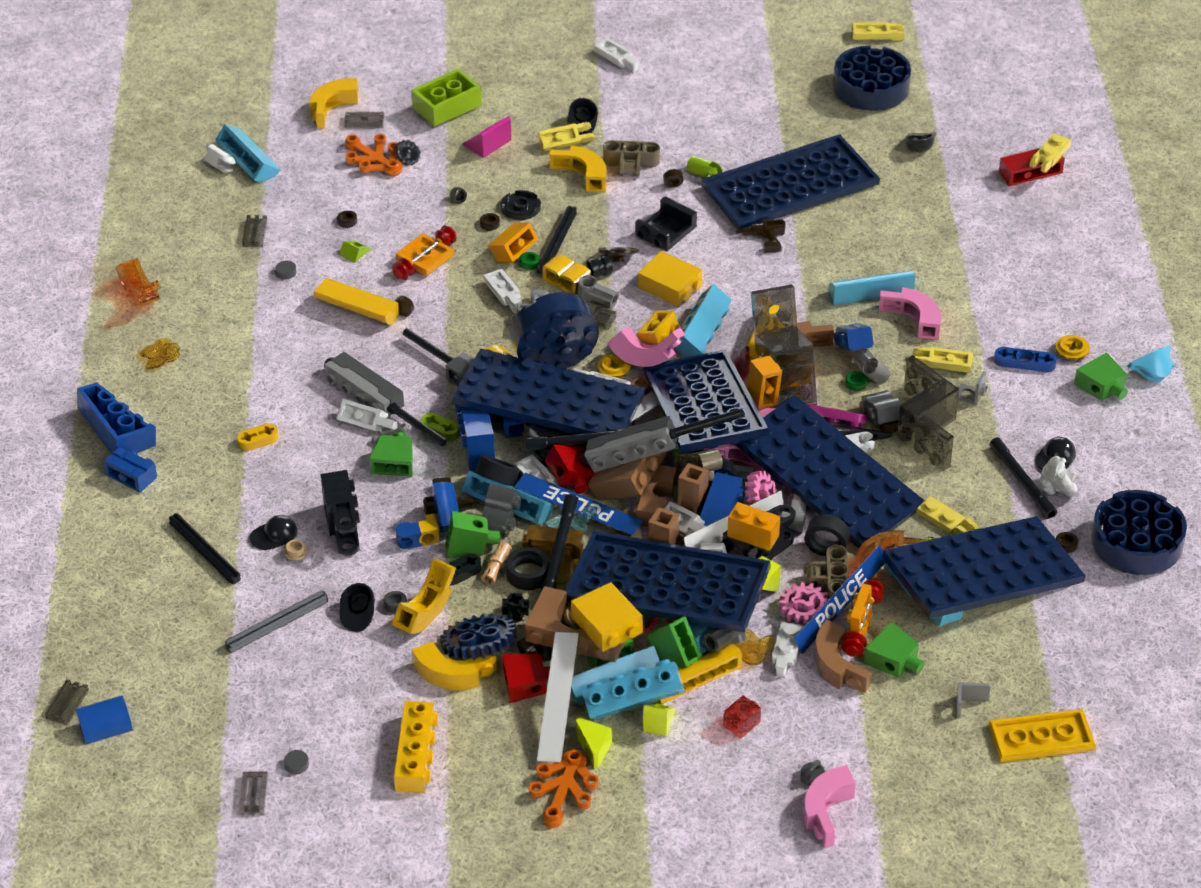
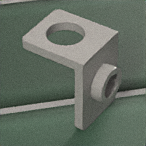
[954,371,988,405]
[956,682,990,718]

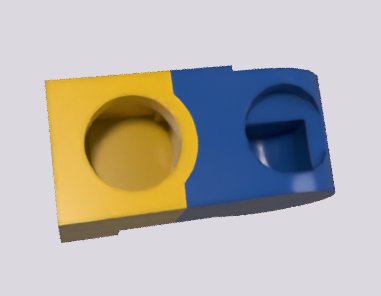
[396,514,440,549]

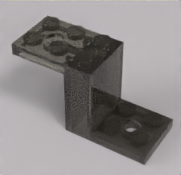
[751,284,817,408]
[897,355,959,471]

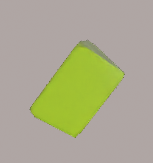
[339,240,370,263]

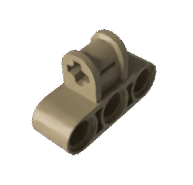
[603,140,660,176]
[673,449,723,493]
[803,545,849,599]

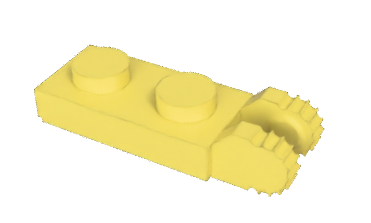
[851,22,905,41]
[537,122,595,152]
[1029,133,1071,172]
[911,347,973,373]
[916,496,979,535]

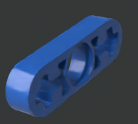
[994,347,1057,372]

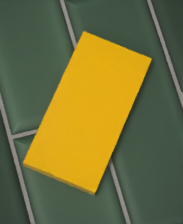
[988,709,1096,763]

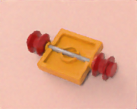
[392,225,457,281]
[841,580,886,657]

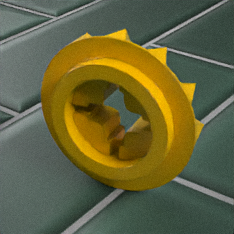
[1056,335,1090,361]
[597,353,631,379]

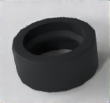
[475,455,520,486]
[804,515,850,556]
[506,547,549,590]

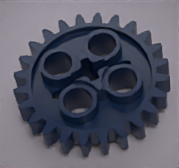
[440,613,517,661]

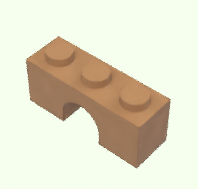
[633,465,677,527]

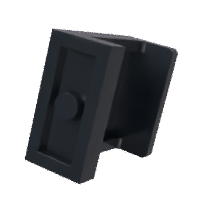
[635,196,697,251]

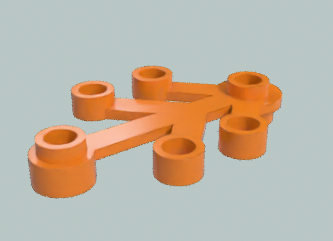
[345,134,403,176]
[529,749,598,828]

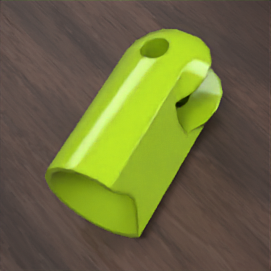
[686,156,723,178]

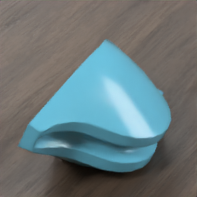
[1127,345,1175,382]

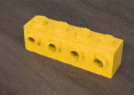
[394,701,439,793]

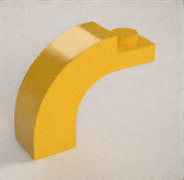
[309,78,359,129]
[549,146,607,192]
[391,559,456,634]
[412,641,497,690]

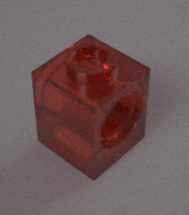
[723,695,761,738]

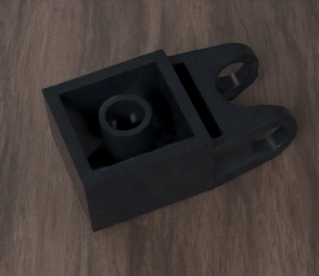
[320,470,360,555]
[722,505,796,561]

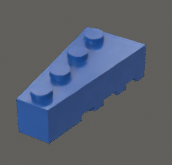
[77,382,156,455]
[455,405,495,471]
[700,472,746,543]

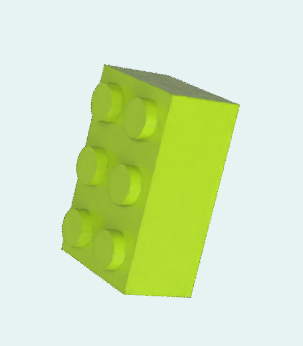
[411,68,482,127]

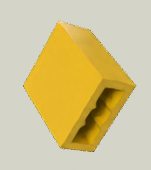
[638,251,703,307]
[571,582,643,652]

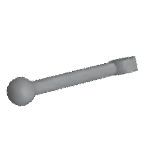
[372,423,408,444]

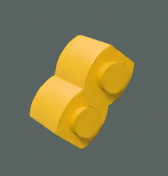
[542,254,591,295]

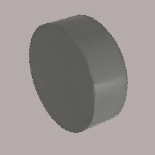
[275,260,297,279]
[383,591,407,613]
[284,750,309,774]

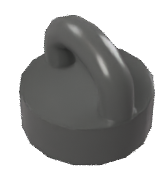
[800,760,825,786]

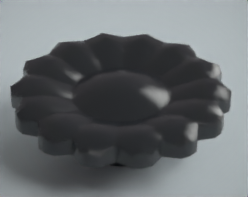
[395,140,421,165]

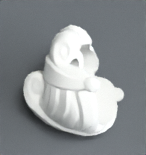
[1039,456,1078,497]

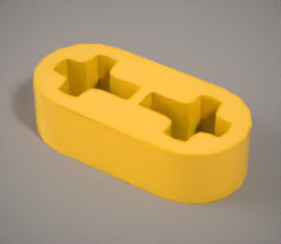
[237,424,278,451]

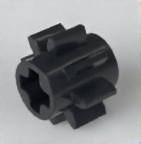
[501,593,530,621]

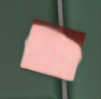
[733,346,750,380]

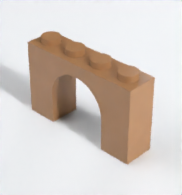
[588,425,668,501]
[648,463,709,546]
[525,586,625,662]

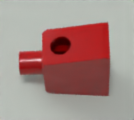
[545,445,595,494]
[502,654,550,703]

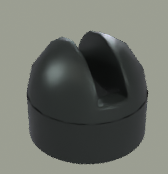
[450,187,467,204]

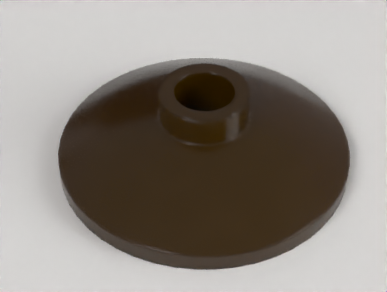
[598,247,639,262]

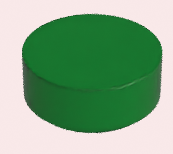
[519,252,540,270]
[845,372,867,391]

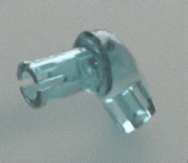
[542,504,597,533]

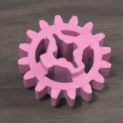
[745,471,778,506]
[779,582,829,626]

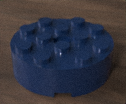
[833,45,911,111]
[509,292,599,369]
[1091,490,1187,575]

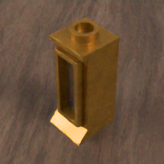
[522,525,584,562]

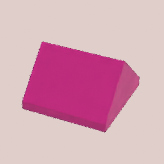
[462,116,512,158]

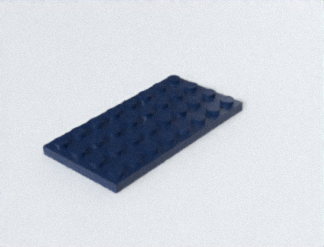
[701,134,880,230]
[452,348,645,434]
[643,349,769,453]
[734,395,925,553]
[882,516,1086,619]
[565,531,771,633]

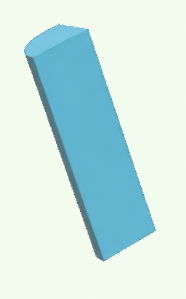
[215,124,281,182]
[828,270,915,305]
[462,470,556,524]
[570,646,660,705]

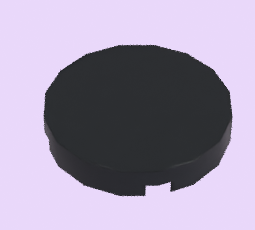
[501,190,541,220]

